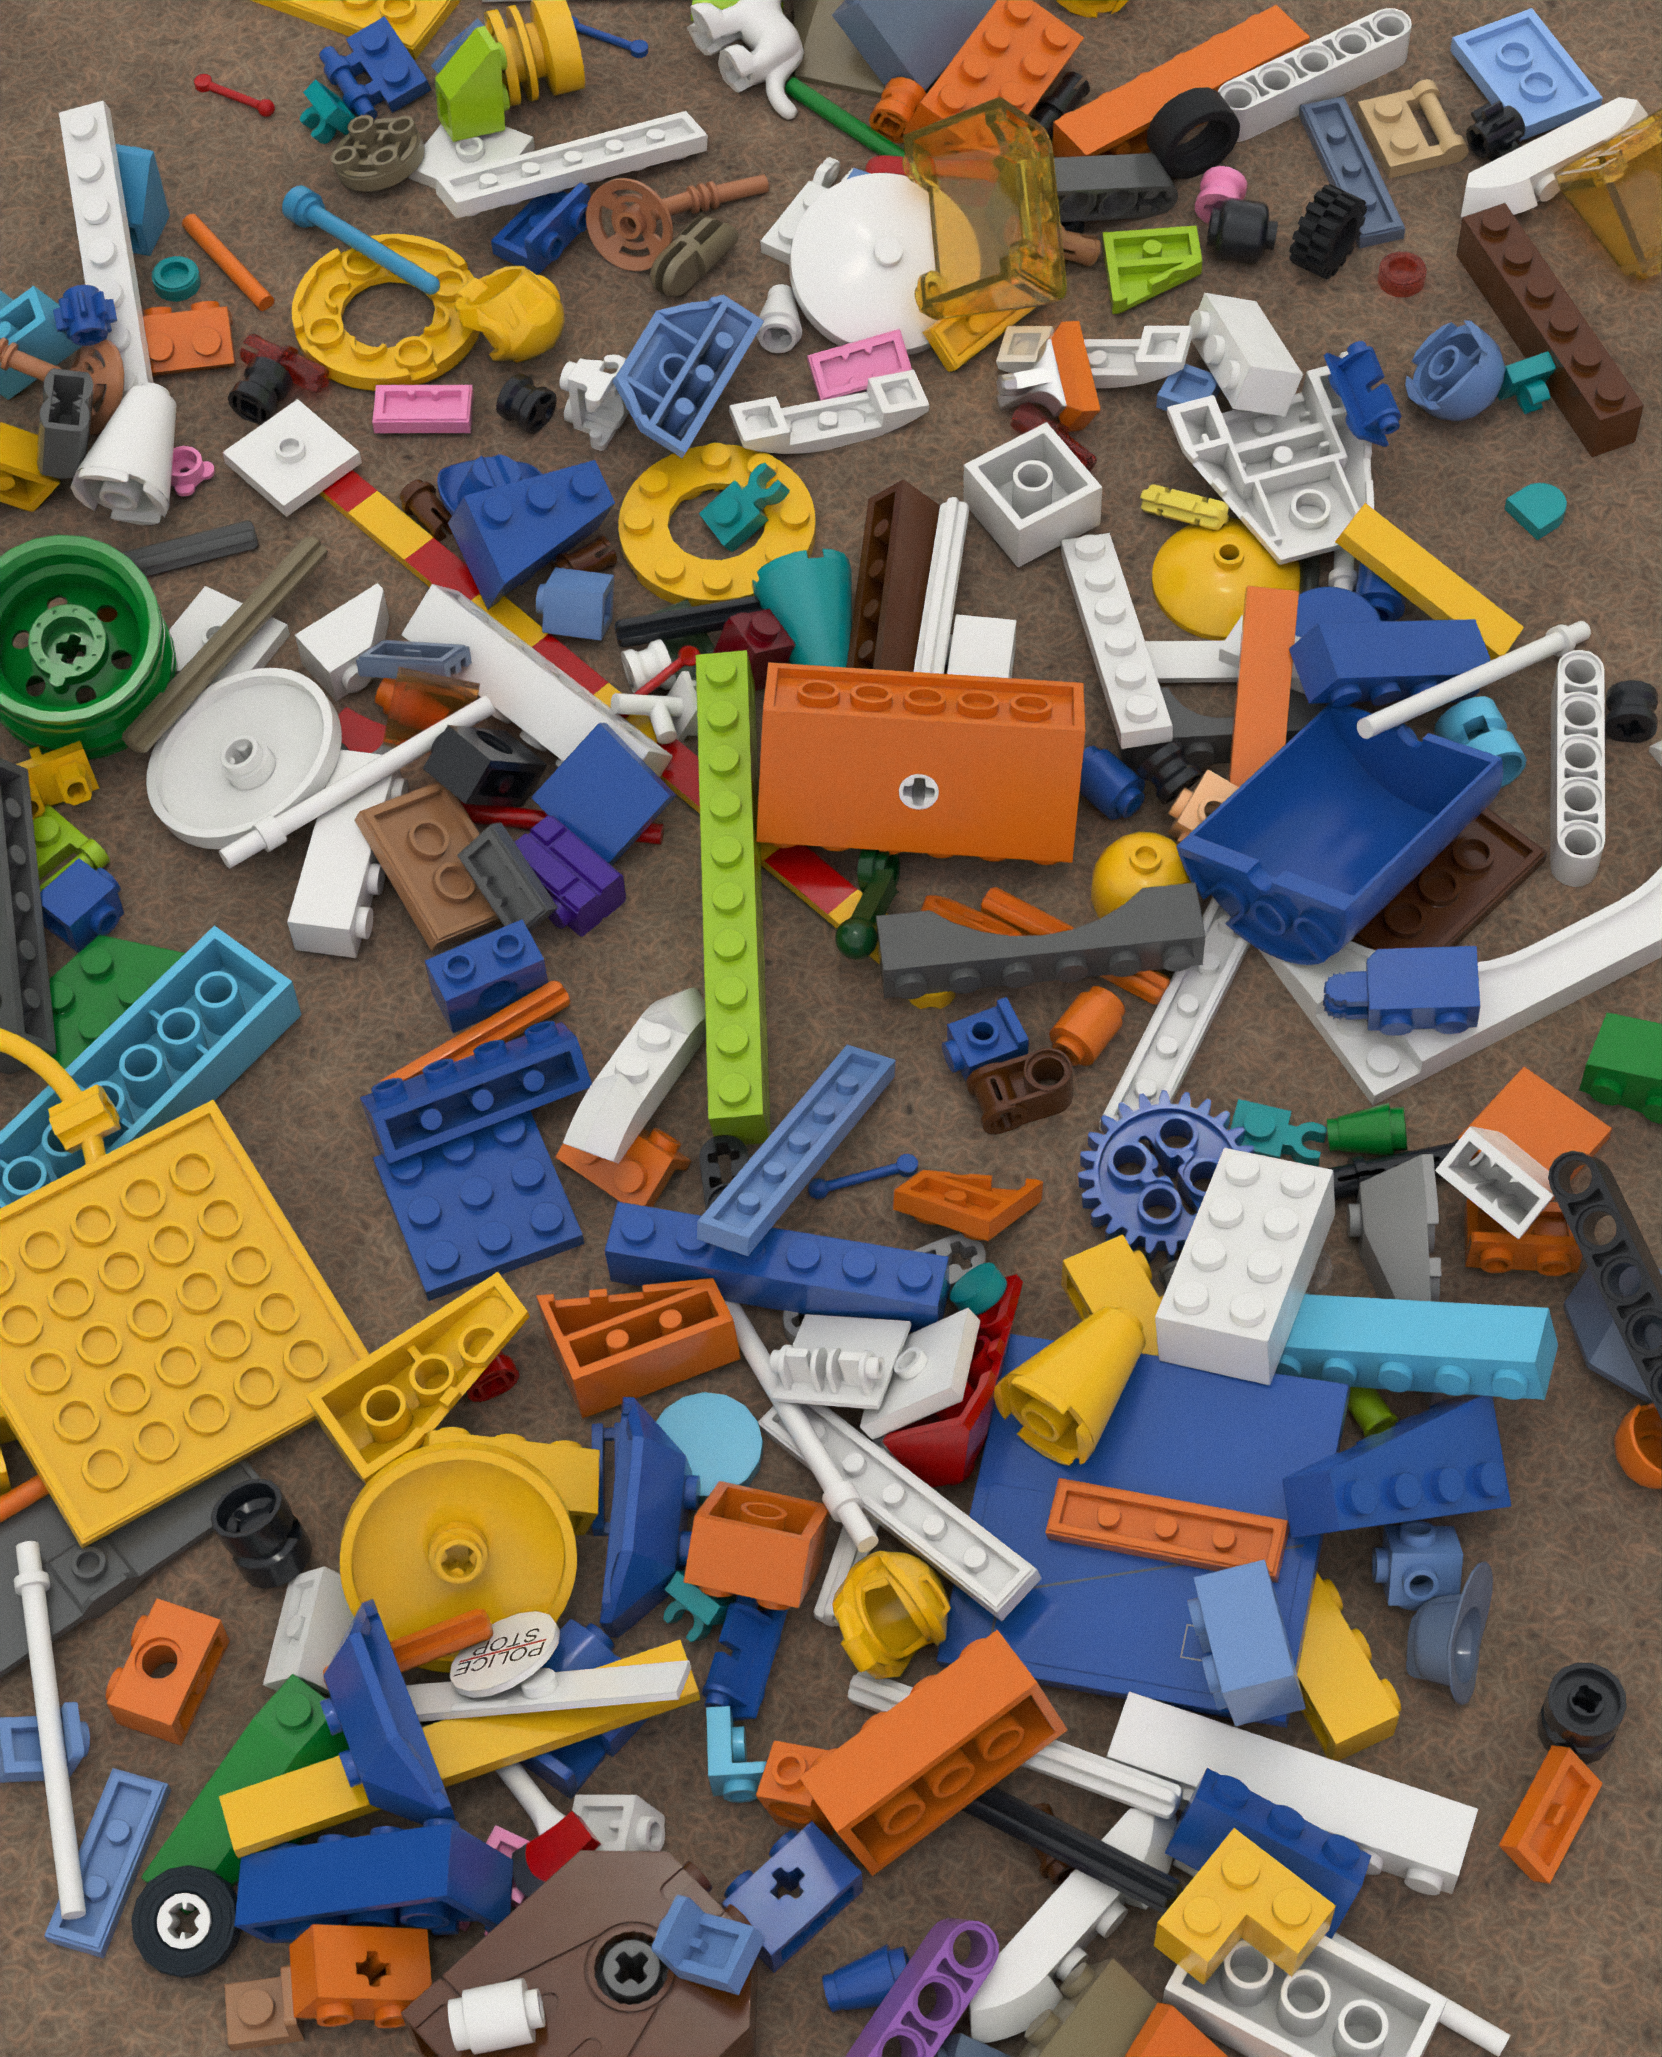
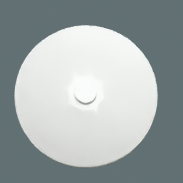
[789,173,981,355]
[146,668,342,849]

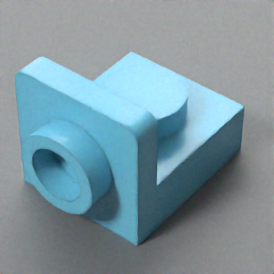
[706,1706,767,1803]

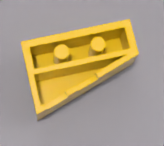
[421,1427,600,1535]

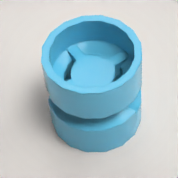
[1434,696,1527,788]

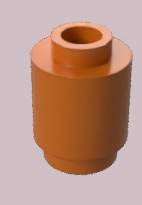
[1049,986,1125,1066]

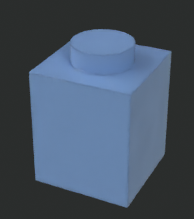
[536,567,614,641]

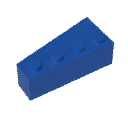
[1282,1395,1511,1538]
[234,1818,513,1943]

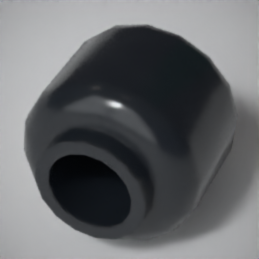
[1206,198,1278,264]

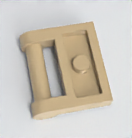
[1356,79,1469,178]

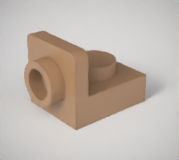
[224,1965,314,2051]

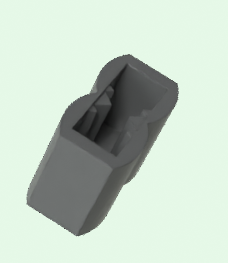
[37,368,93,479]

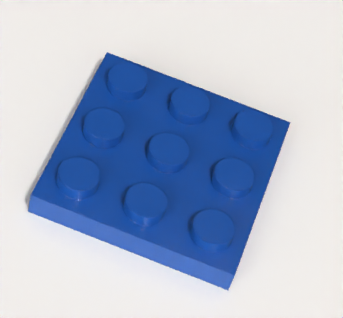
[373,1110,584,1301]

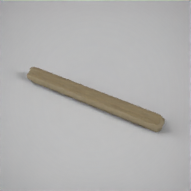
[122,536,328,754]

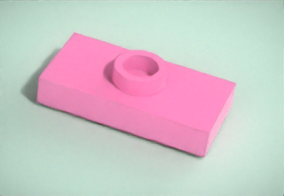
[807,329,912,401]
[372,385,474,433]

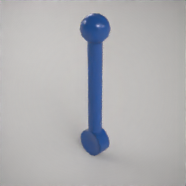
[572,16,648,58]
[808,1154,918,1199]

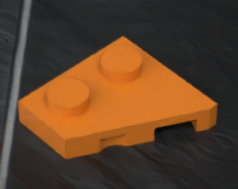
[893,1170,1043,1241]

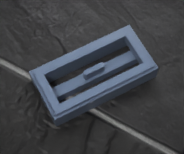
[356,640,472,682]

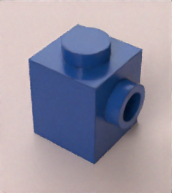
[40,858,124,953]

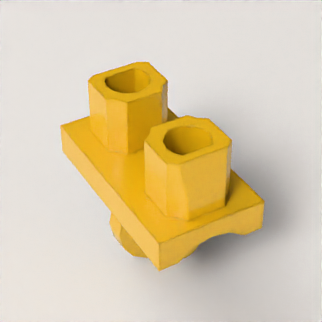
[16,741,99,820]

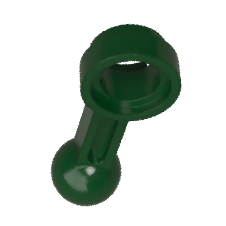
[835,849,900,960]

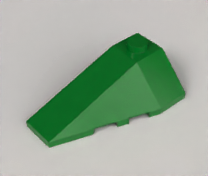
[141,1674,350,1916]

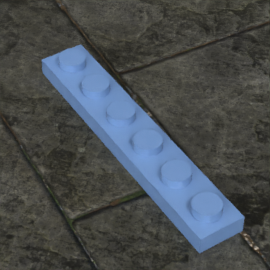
[697,1044,896,1256]

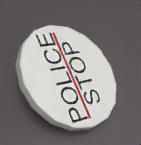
[449,1611,560,1698]

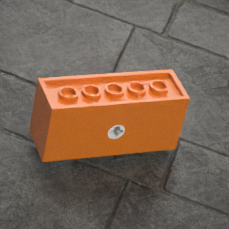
[756,662,1086,865]

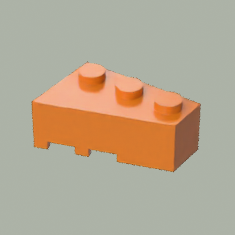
[536,1278,741,1419]

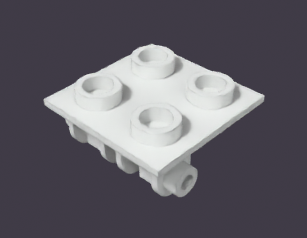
[770,1314,912,1410]

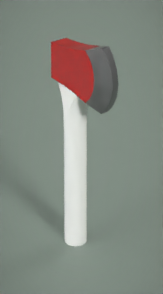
[495,1762,601,1897]

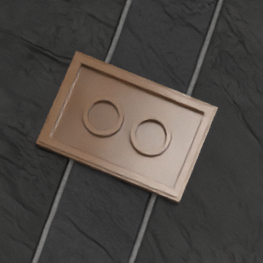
[354,782,502,951]

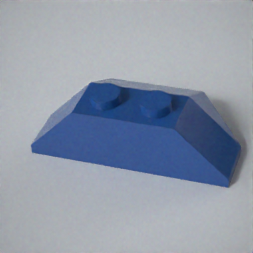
[599,1397,701,1638]
[319,1599,456,1825]

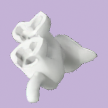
[687,0,804,120]

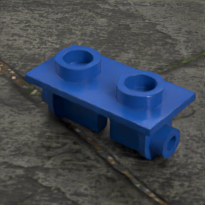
[1323,341,1401,447]
[702,1595,788,1721]

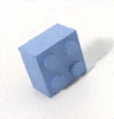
[1187,1559,1306,1727]

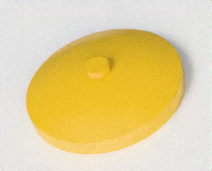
[340,1441,577,1673]

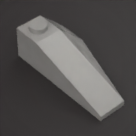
[1346,1154,1444,1406]

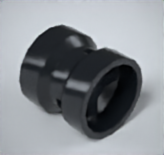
[228,357,293,425]

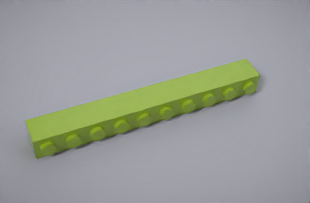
[696,650,771,1145]

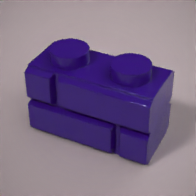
[515,815,626,937]

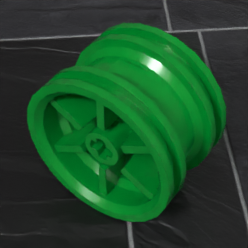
[0,534,178,760]

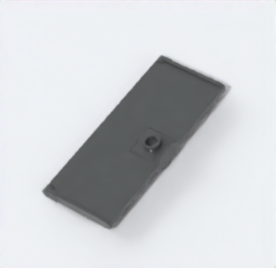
[0,1459,260,1678]

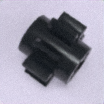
[1466,101,1525,162]

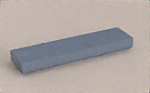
[1299,96,1405,248]

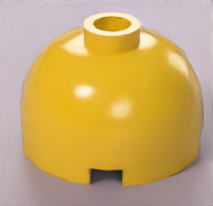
[1091,832,1192,919]

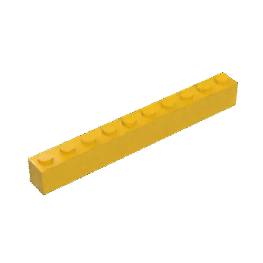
[1061,1234,1401,1762]

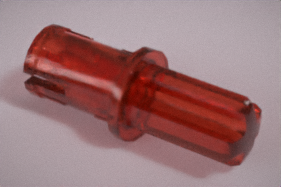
[240,334,330,393]
[1010,402,1097,472]

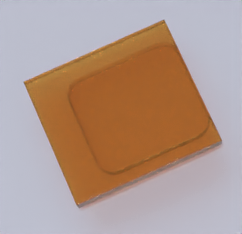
[383,667,480,752]

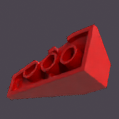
[882,1274,1023,1488]

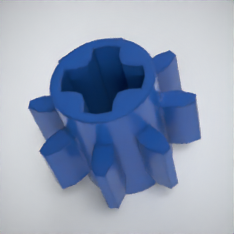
[53,285,117,346]

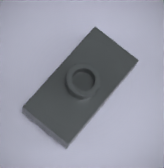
[457,823,558,933]

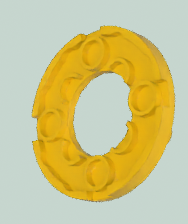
[292,234,480,391]
[618,443,816,608]

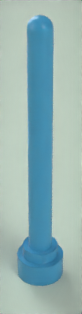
[282,185,440,295]

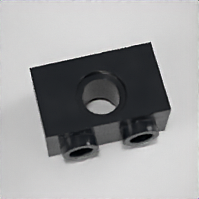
[423,725,547,807]

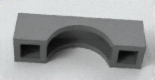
[1117,687,1326,770]

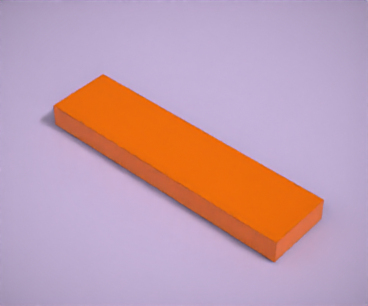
[1228,586,1299,787]
[1045,1478,1290,1583]

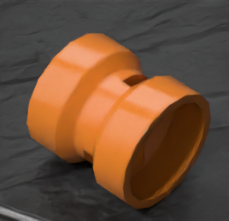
[869,77,927,144]

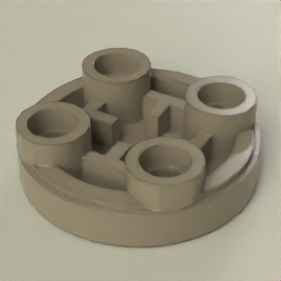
[331,115,425,192]

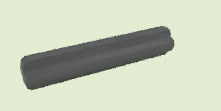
[121,520,258,577]

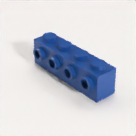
[1289,619,1491,707]
[360,1021,592,1164]

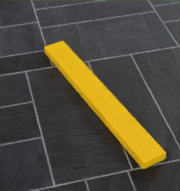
[219,1640,700,1858]

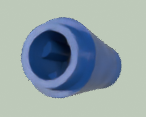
[822,1944,910,2012]

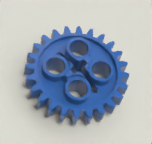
[1078,1090,1254,1263]

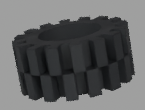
[1289,184,1367,279]

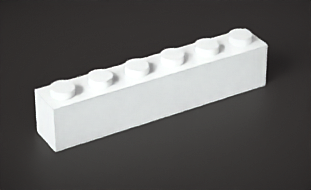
[401,584,673,778]
[1106,1692,1478,1895]

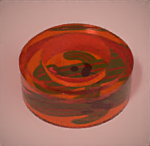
[1378,252,1427,297]

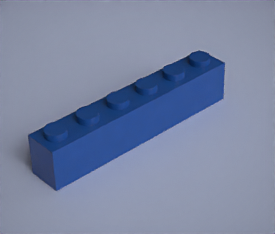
[605,1202,950,1333]

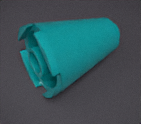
[752,549,852,667]

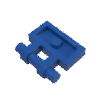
[319,16,431,120]

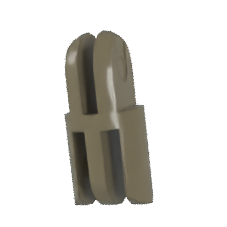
[650,213,739,297]

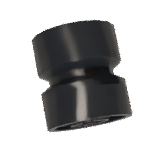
[211,1478,312,1589]
[1537,1663,1627,1765]

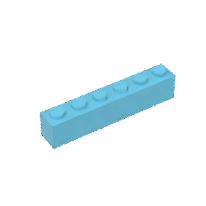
[1275,1294,1558,1400]

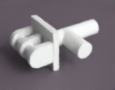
[611,671,698,744]

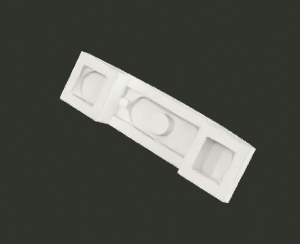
[996,326,1193,388]
[729,370,929,454]

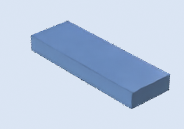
[44,1768,171,1958]

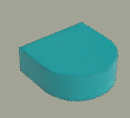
[1505,483,1567,540]

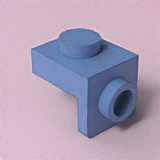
[0,1702,90,1783]
[652,1895,766,1995]

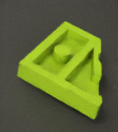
[1102,225,1203,314]

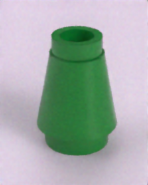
[1327,1102,1408,1156]

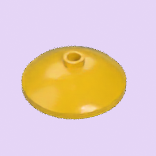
[1152,518,1300,641]

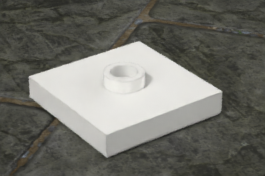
[408,124,535,189]
[222,399,362,517]
[169,586,290,688]
[860,1308,980,1440]

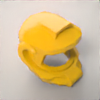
[454,266,565,363]
[832,1551,951,1679]

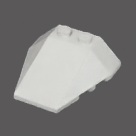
[1166,366,1374,565]

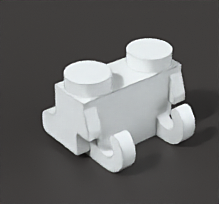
[560,354,629,451]

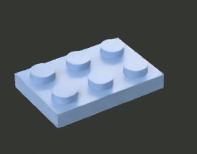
[1450,8,1603,141]

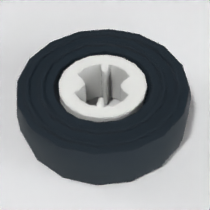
[131,1865,242,1978]

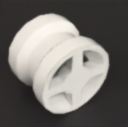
[621,639,676,695]

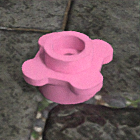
[171,446,215,496]

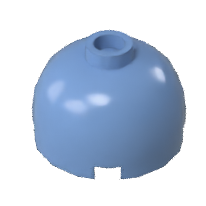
[1405,320,1505,421]

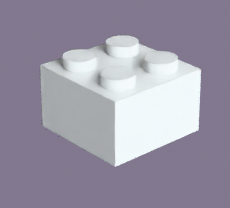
[963,422,1102,567]

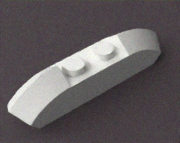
[1461,97,1652,219]
[563,988,706,1164]
[969,1808,1177,2043]

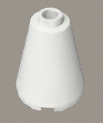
[70,382,177,525]

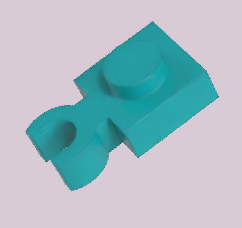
[699,463,790,552]
[1230,1099,1327,1167]

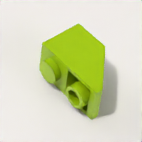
[435,26,510,142]

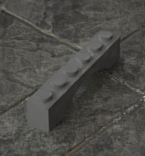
[876,883,1206,999]

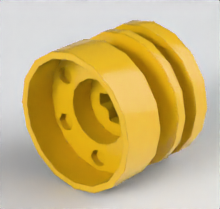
[484,0,585,106]

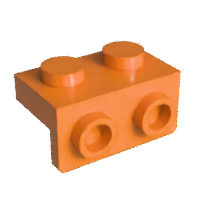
[143,301,236,376]
[555,1128,692,1207]
[1464,1198,1583,1276]

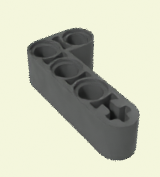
[984,153,1178,258]

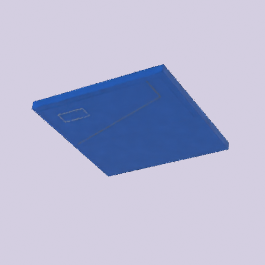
[936,1334,1351,1728]

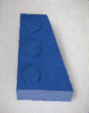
[448,460,615,610]

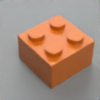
[684,1481,830,1610]

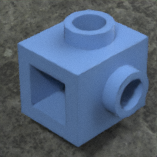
[1372,1521,1463,1611]

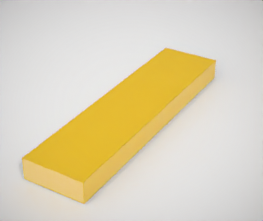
[1335,503,1524,660]

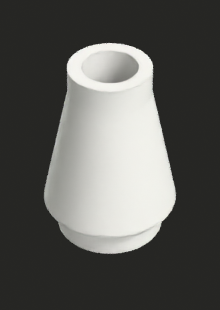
[756,284,802,353]

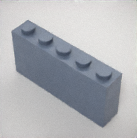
[832,0,997,91]

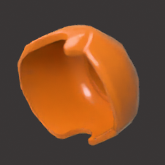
[1613,1403,1662,1489]

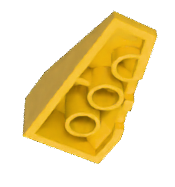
[306,1272,530,1484]

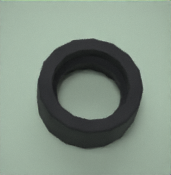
[1146,87,1240,179]

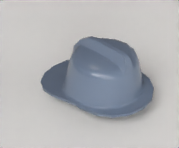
[1406,1561,1493,1705]

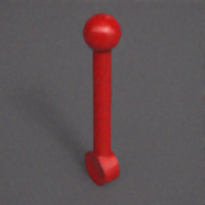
[194,74,275,117]
[619,645,700,719]

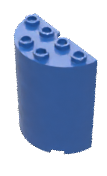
[1176,703,1503,965]

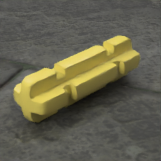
[1140,484,1230,530]

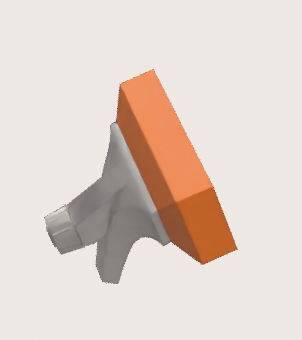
[997,321,1101,432]

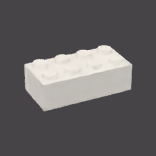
[1155,1148,1335,1385]
[1162,1936,1448,2057]

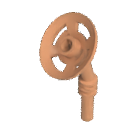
[586,174,769,271]
[0,337,124,435]

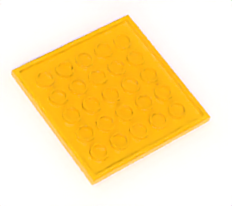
[0,1100,370,1549]

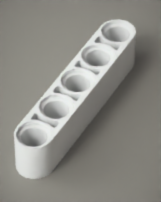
[1218,8,1411,142]
[1550,650,1605,887]

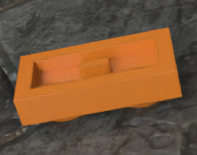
[1499,1745,1603,1884]

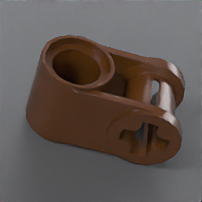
[965,1048,1073,1135]

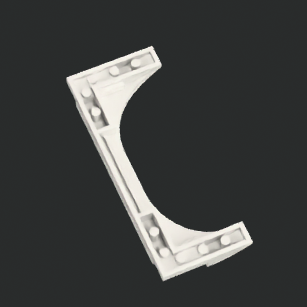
[1258,740,1662,1105]

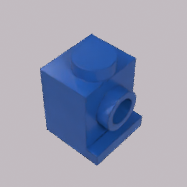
[942,997,1029,1082]

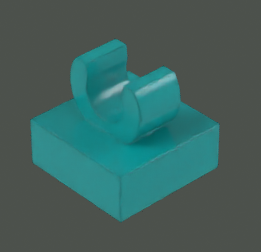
[299,79,356,144]
[1497,351,1556,414]
[663,1570,736,1642]

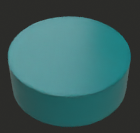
[152,256,201,302]
[950,1263,1007,1315]

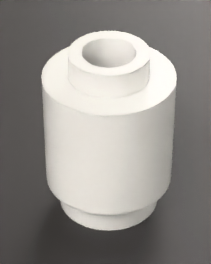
[448,1978,545,2055]

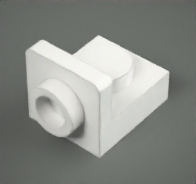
[572,1795,665,1851]

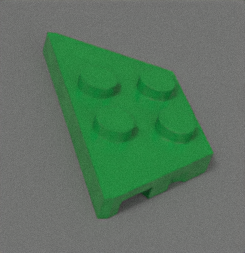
[49,935,185,1069]

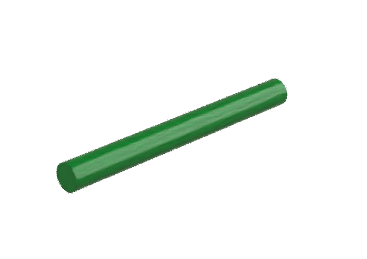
[785,77,929,182]

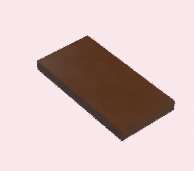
[1351,808,1548,950]

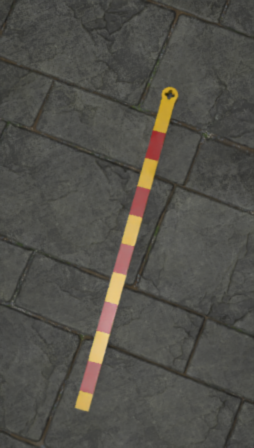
[319,470,955,1009]

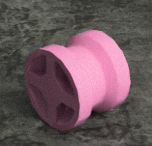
[1195,166,1248,224]

